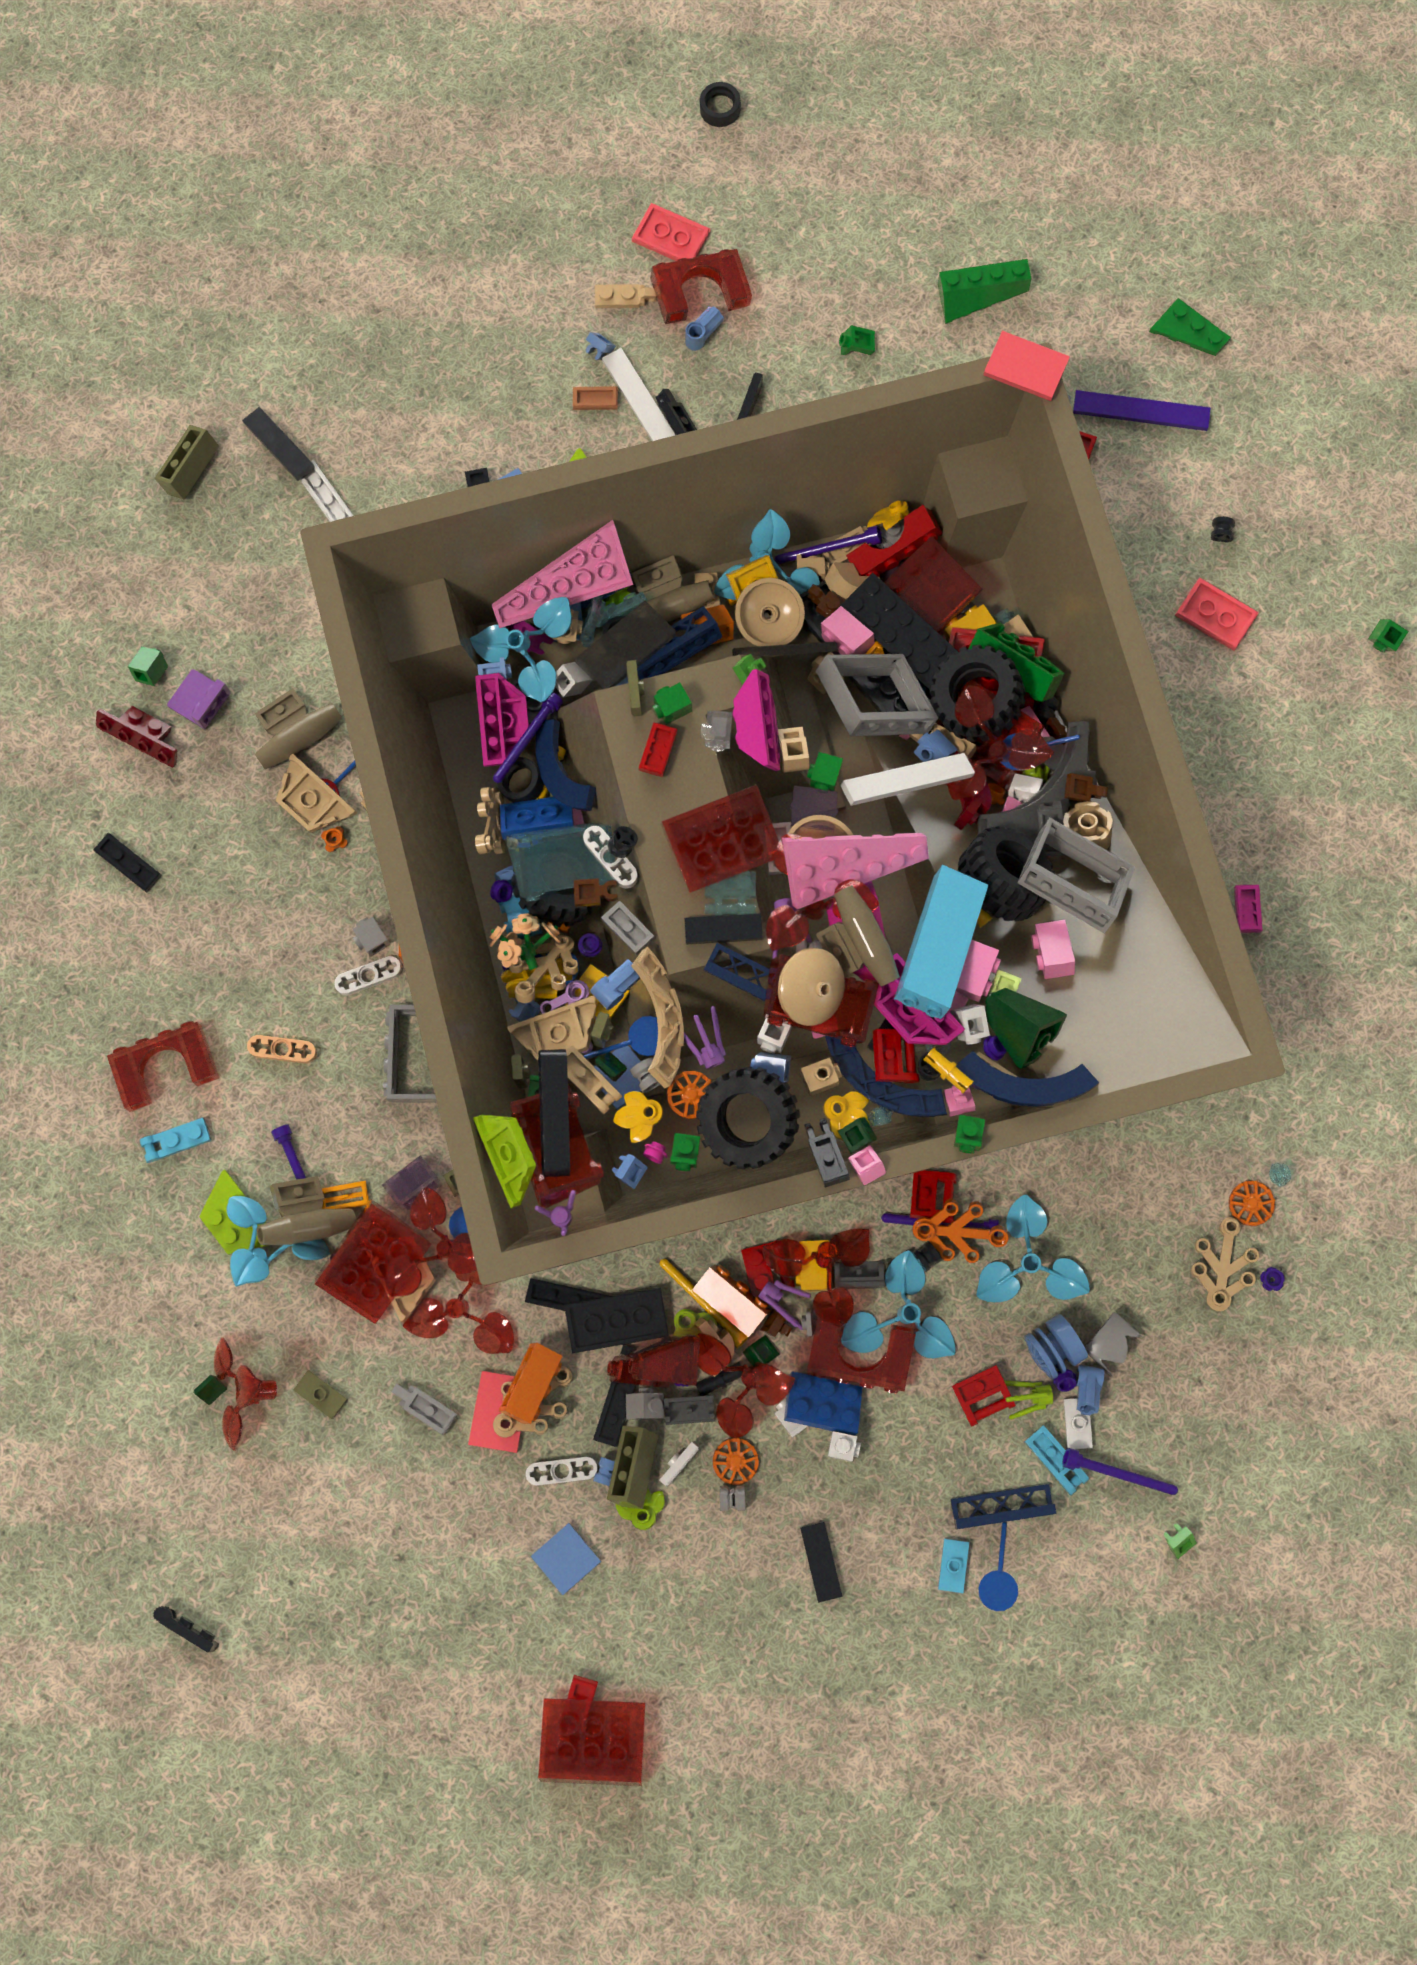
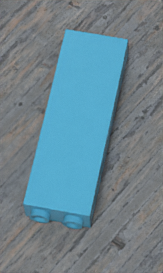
[894,864,988,1019]

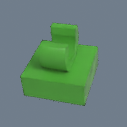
[732,654,767,685]
[1164,1524,1197,1559]

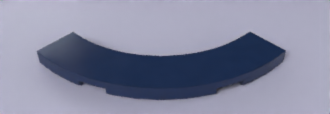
[536,720,596,811]
[825,1030,947,1117]
[956,1051,1099,1107]

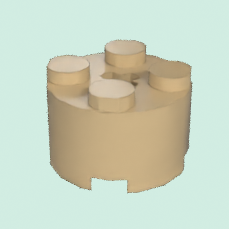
[1063,801,1113,850]

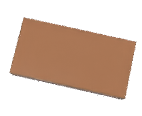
[573,386,618,410]

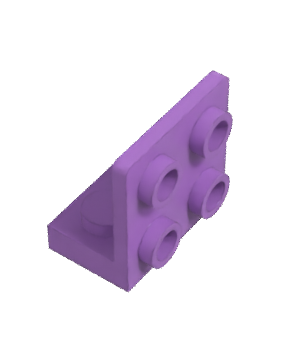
[167,669,231,730]

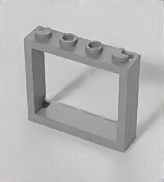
[816,654,938,736]
[1017,817,1135,934]
[383,1005,437,1103]

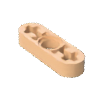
[247,1035,317,1064]

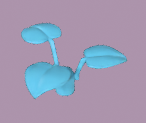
[714,509,820,600]
[470,597,572,702]
[976,1195,1090,1302]
[226,1196,330,1287]
[840,1250,955,1359]

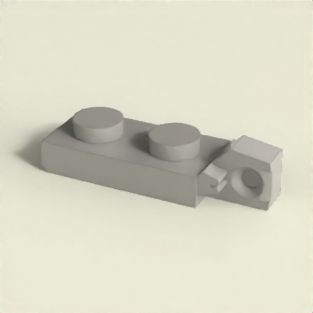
[391,1383,458,1435]

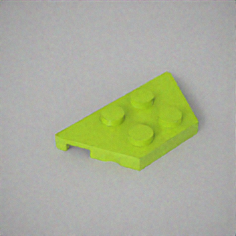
[473,1115,536,1208]
[199,1169,270,1255]

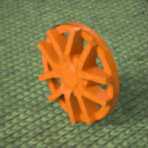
[667,1071,712,1119]
[1229,1181,1275,1226]
[713,1438,759,1485]

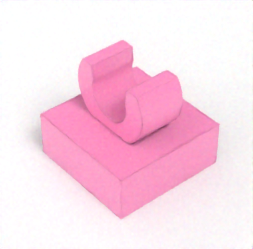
[943,1085,975,1117]

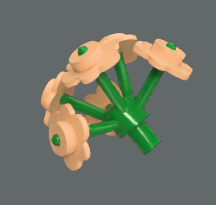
[489,913,561,970]

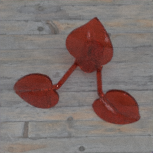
[947,685,1054,801]
[766,834,879,951]
[385,1187,477,1297]
[762,1229,870,1327]
[403,1244,514,1354]
[694,1333,795,1439]
[214,1337,277,1451]

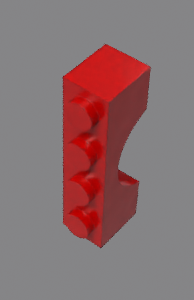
[846,505,943,577]

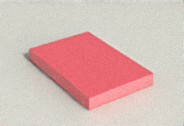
[632,203,710,267]
[984,331,1070,401]
[1175,577,1259,651]
[468,1371,521,1453]

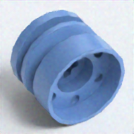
[1024,1314,1088,1380]

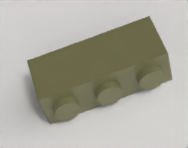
[154,425,219,500]
[607,1426,659,1509]

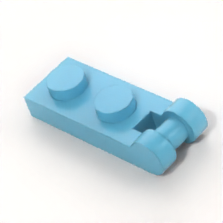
[139,1118,211,1163]
[1024,1425,1089,1496]

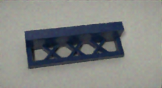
[625,606,722,680]
[703,943,783,1010]
[950,1484,1057,1530]

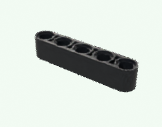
[538,1049,570,1178]

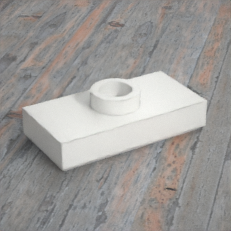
[1063,1398,1093,1449]
[659,1442,699,1487]

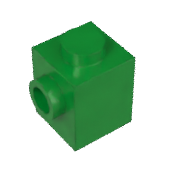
[1368,619,1409,653]
[128,646,168,686]
[652,682,692,725]
[807,752,843,794]

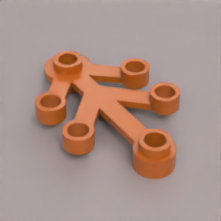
[913,1199,1008,1263]

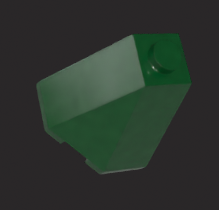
[985,988,1067,1069]

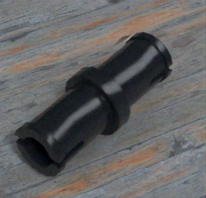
[695,1361,746,1396]

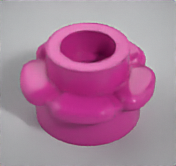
[643,1141,668,1164]

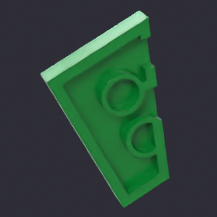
[1149,298,1231,356]

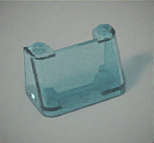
[506,823,616,901]

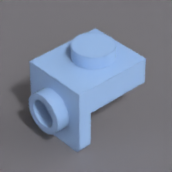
[477,657,512,681]

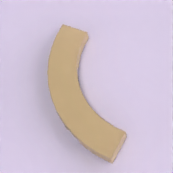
[631,947,684,1088]

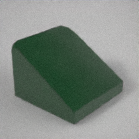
[595,1052,627,1082]
[838,1117,877,1153]
[742,1335,780,1372]
[193,1375,227,1405]

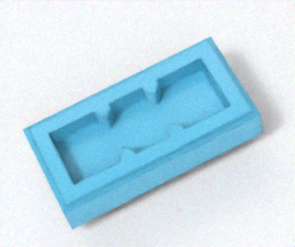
[938,1539,969,1593]

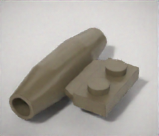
[625,555,715,630]
[254,688,342,769]
[816,885,900,987]
[257,1176,356,1245]

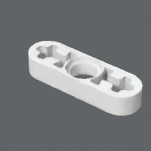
[583,826,638,889]
[335,956,402,996]
[526,1457,598,1486]

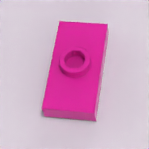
[1234,885,1263,933]

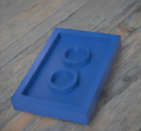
[500,797,574,840]
[784,1371,863,1436]

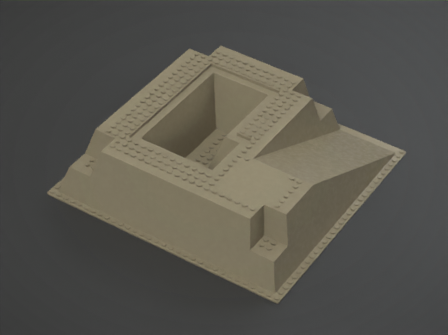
[300,342,1285,1286]

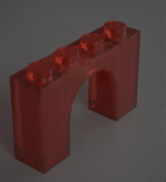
[650,249,752,325]
[107,1021,220,1112]
[807,1309,916,1393]

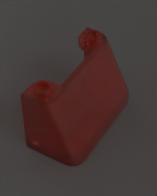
[763,954,879,1047]
[510,1085,604,1209]
[607,1334,700,1388]

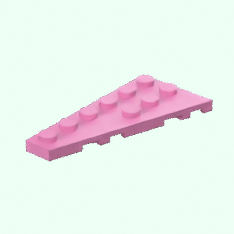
[492,520,633,628]
[782,833,929,909]

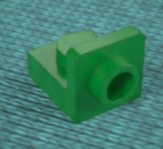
[839,325,875,355]
[953,1115,985,1154]
[670,1133,701,1171]

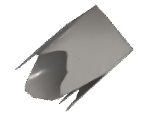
[1085,1312,1143,1376]

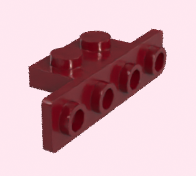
[96,706,178,768]

